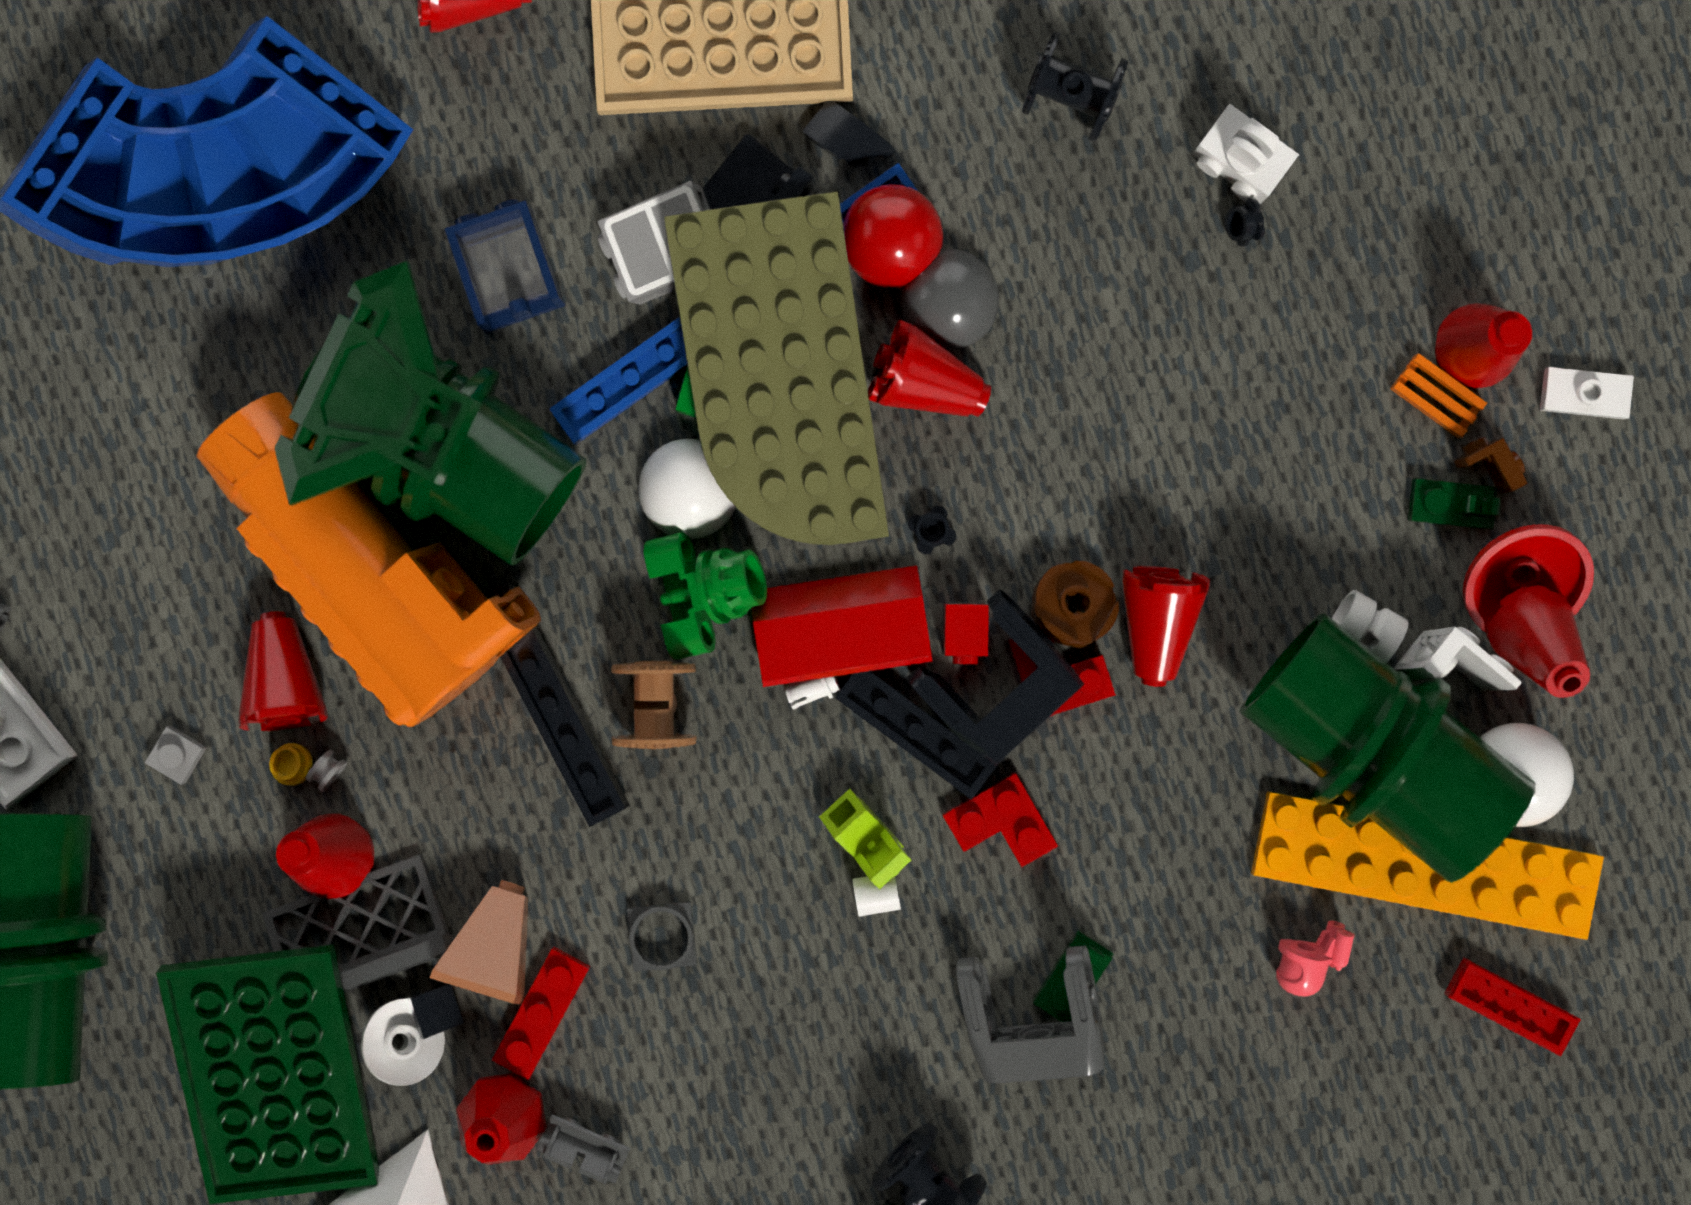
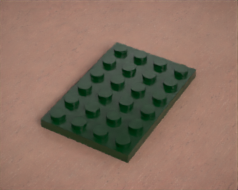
[156,945,379,1204]

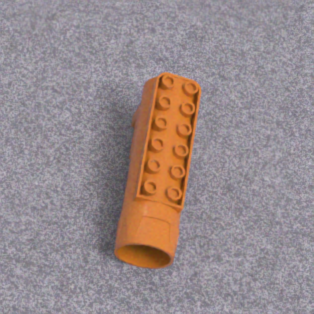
[197,392,541,727]

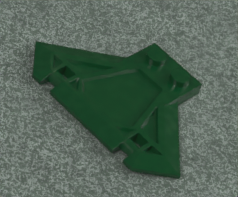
[274,261,482,506]

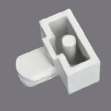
[1192,104,1299,204]

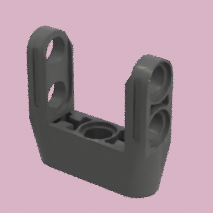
[957,946,1105,1083]

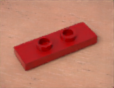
[1444,957,1581,1057]

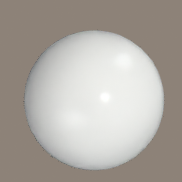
[638,439,736,539]
[1480,723,1574,827]

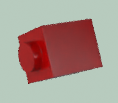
[943,604,989,664]

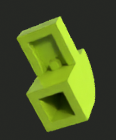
[819,789,912,889]

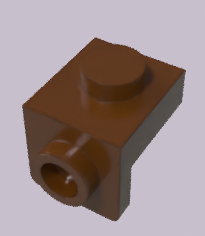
[1453,436,1528,494]

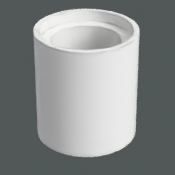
[853,876,901,917]

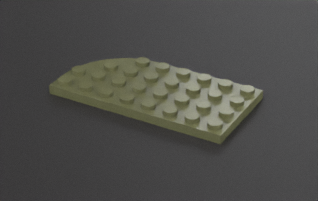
[664,191,889,545]

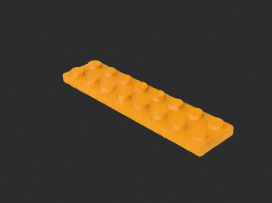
[1251,791,1604,940]

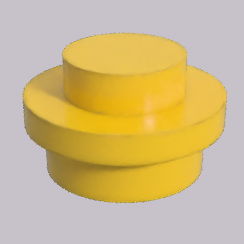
[269,743,313,786]

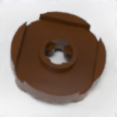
[1031,561,1119,648]

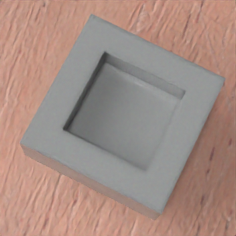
[145,726,207,785]

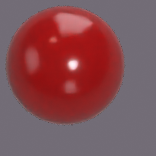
[843,184,943,288]

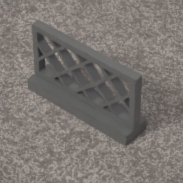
[262,854,454,993]

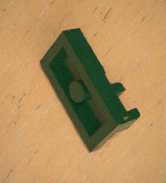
[1408,478,1501,530]
[1032,930,1114,1022]

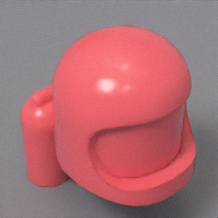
[1276,920,1355,997]

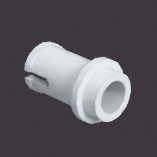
[784,676,841,710]

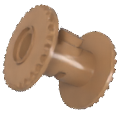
[611,661,697,749]

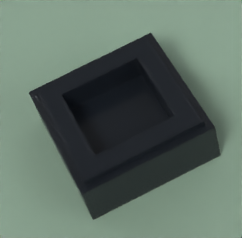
[407,983,464,1039]

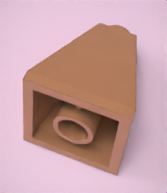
[430,880,528,1004]

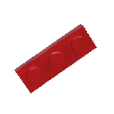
[492,947,591,1080]

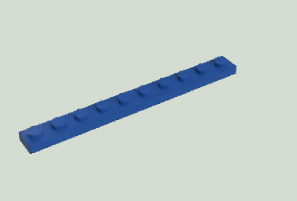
[549,163,918,445]

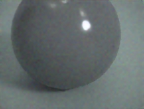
[899,249,999,350]

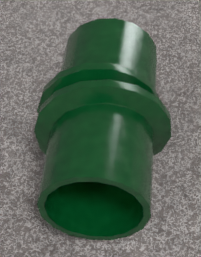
[292,312,586,565]
[1239,613,1535,883]
[0,814,108,1090]

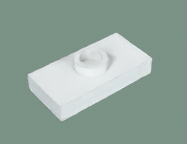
[1540,367,1634,419]

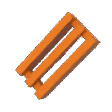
[1390,353,1487,439]

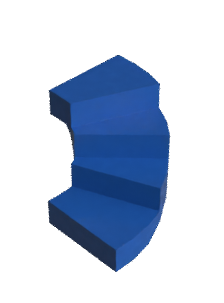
[0,16,414,267]

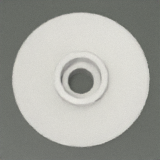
[361,999,445,1086]

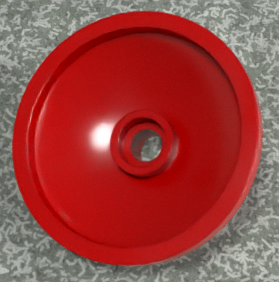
[1463,524,1594,632]

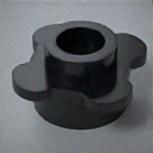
[1225,198,1265,246]
[908,506,957,554]

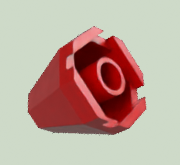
[456,1073,547,1165]

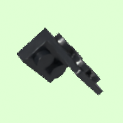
[702,134,814,210]

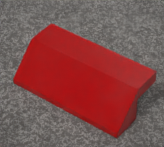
[751,565,933,687]

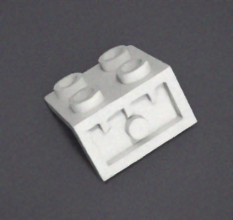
[1393,627,1522,691]

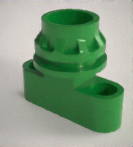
[643,532,767,660]

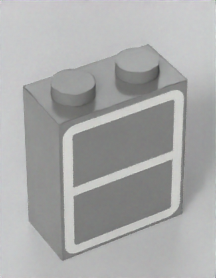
[598,181,710,305]

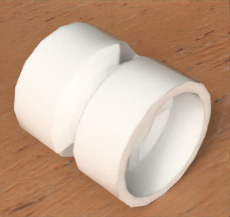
[1332,590,1409,663]

